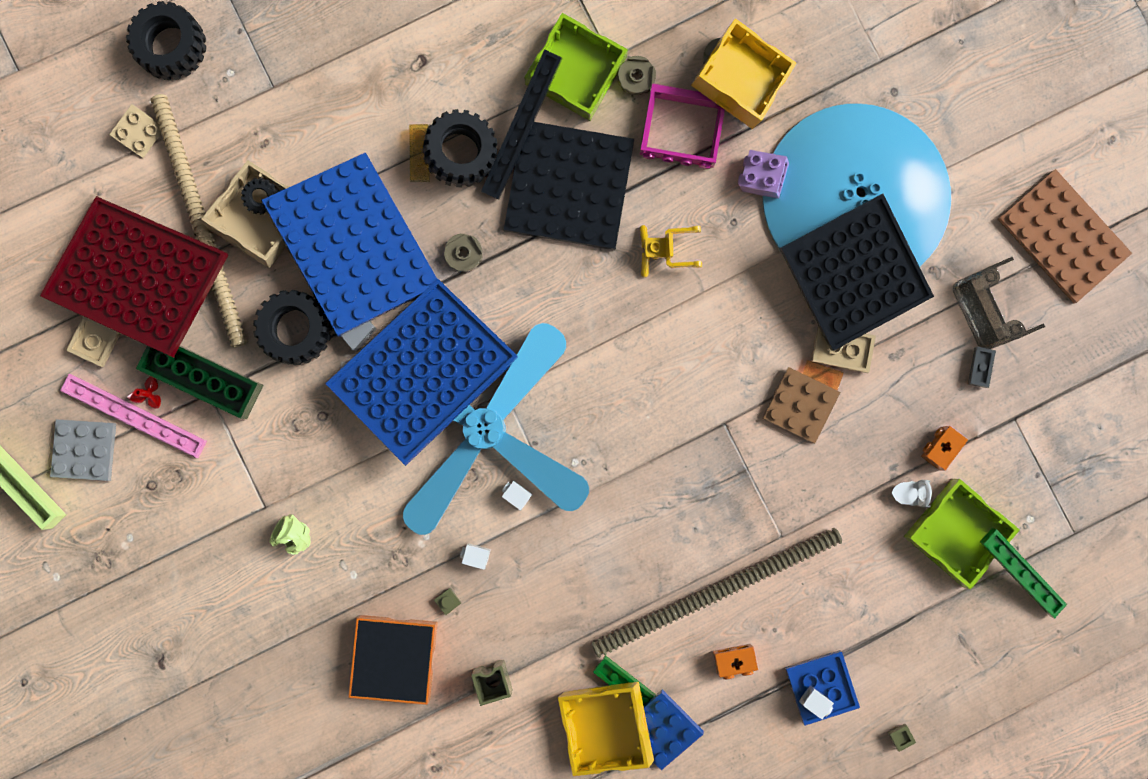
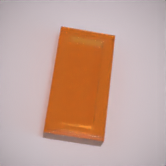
[802,360,844,391]

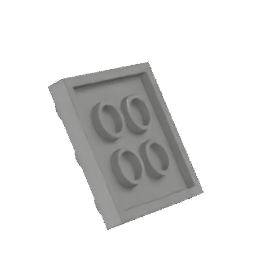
[50,419,116,481]

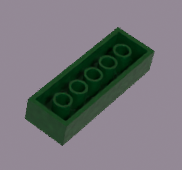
[136,345,264,419]

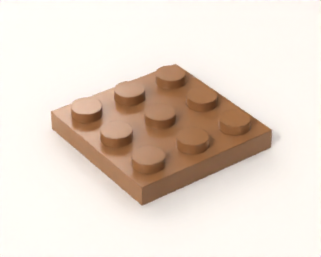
[763,367,841,444]

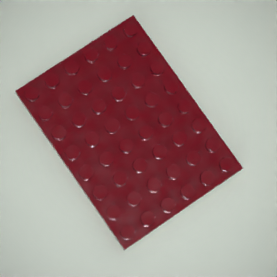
[40,196,228,358]

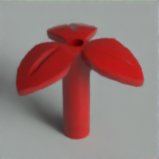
[127,376,161,409]

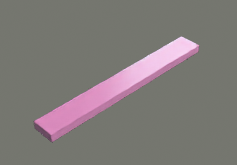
[60,374,207,458]

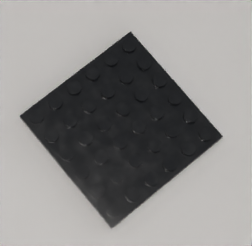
[504,122,634,250]
[779,193,934,351]

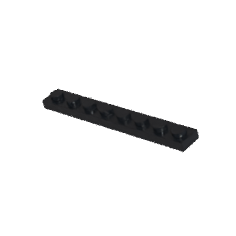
[481,49,563,200]

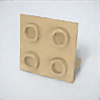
[109,104,162,158]

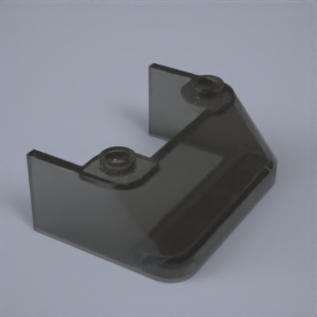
[953,256,1045,349]

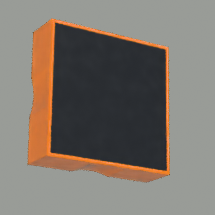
[349,615,438,705]

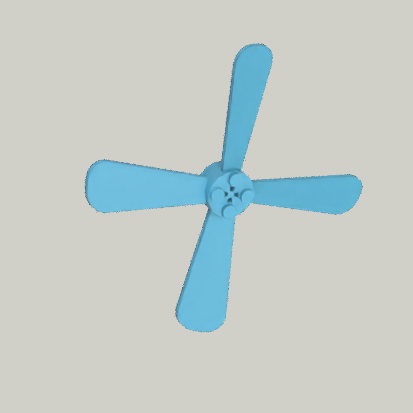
[403,323,589,535]

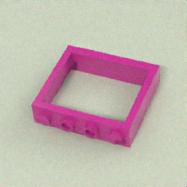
[640,84,725,169]

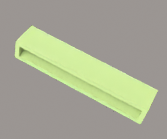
[0,446,66,530]

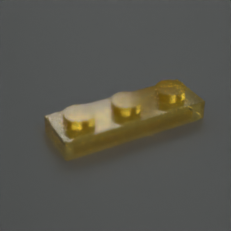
[409,124,430,182]

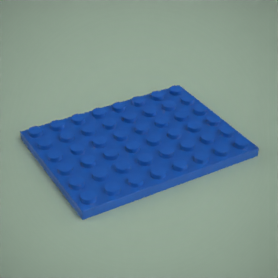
[262,152,437,337]
[325,279,518,466]

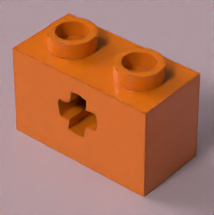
[921,426,968,471]
[713,644,758,679]

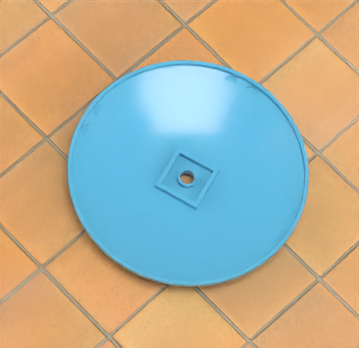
[762,104,951,267]

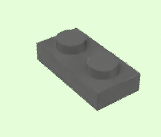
[968,347,996,388]

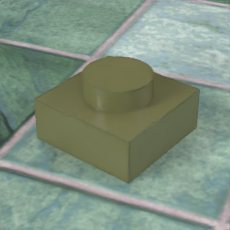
[434,588,462,615]
[888,724,916,752]

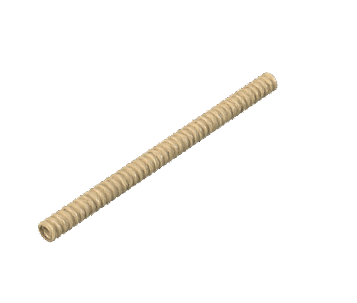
[150,94,248,348]

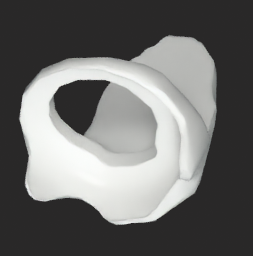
[892,480,932,508]

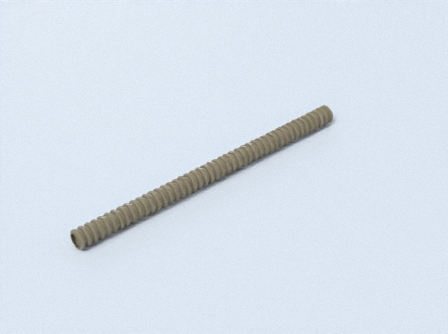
[592,528,842,658]

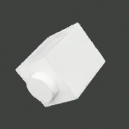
[502,481,533,511]
[460,543,491,570]
[799,685,834,719]

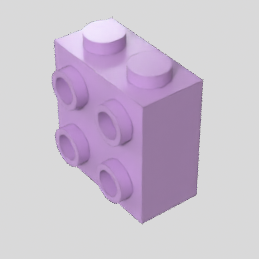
[738,150,789,199]

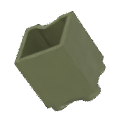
[471,660,513,706]

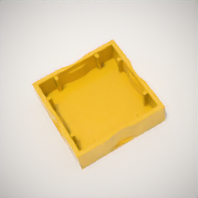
[691,18,796,129]
[558,682,654,776]

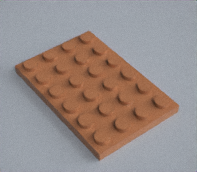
[997,169,1132,303]

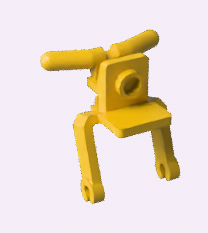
[639,225,702,278]

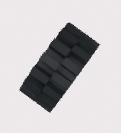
[241,178,278,215]

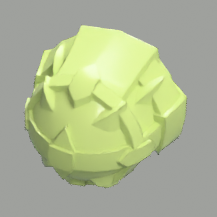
[269,514,311,555]

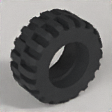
[126,1,207,81]
[423,109,497,188]
[253,290,332,365]

